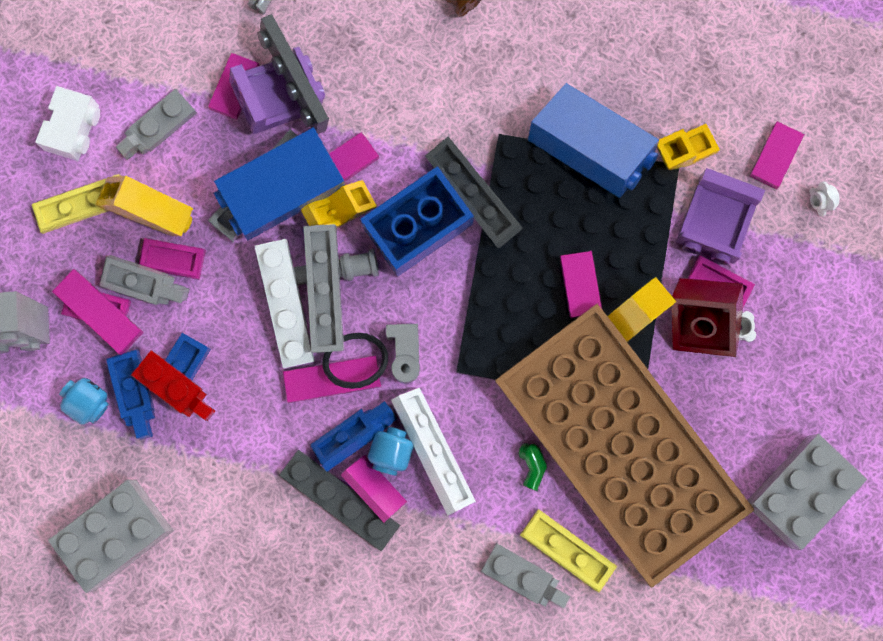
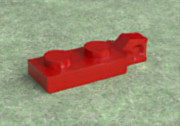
[131,350,216,421]

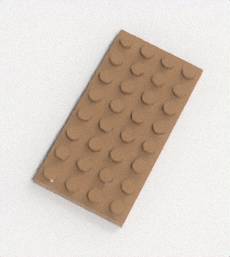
[495,303,754,588]

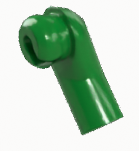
[518,443,547,491]

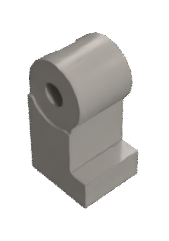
[386,324,420,384]

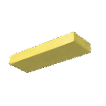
[32,174,121,234]
[520,509,617,593]

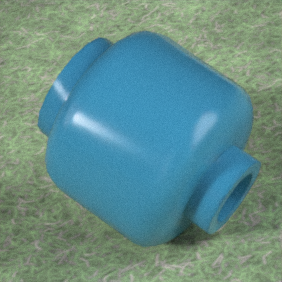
[59,378,109,425]
[368,426,414,476]

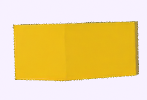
[657,123,720,170]
[301,180,377,228]
[607,277,676,342]

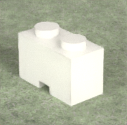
[35,86,100,161]

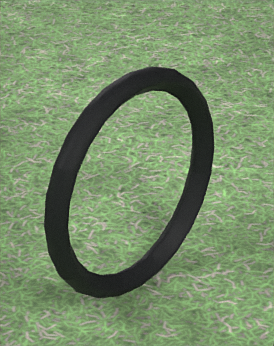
[322,333,388,389]

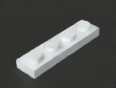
[255,239,315,368]
[391,388,476,516]

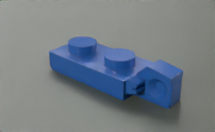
[106,350,155,440]
[310,401,397,472]

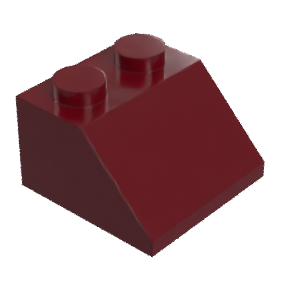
[671,278,743,357]

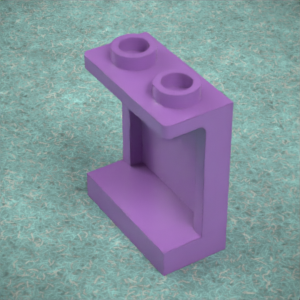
[229,47,325,134]
[676,168,765,265]

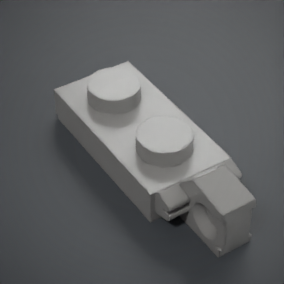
[116,89,197,160]
[99,255,190,305]
[481,543,570,608]

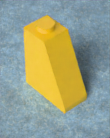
[95,175,193,237]

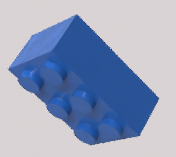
[360,166,474,277]

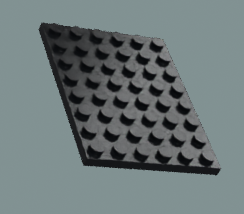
[456,134,679,380]

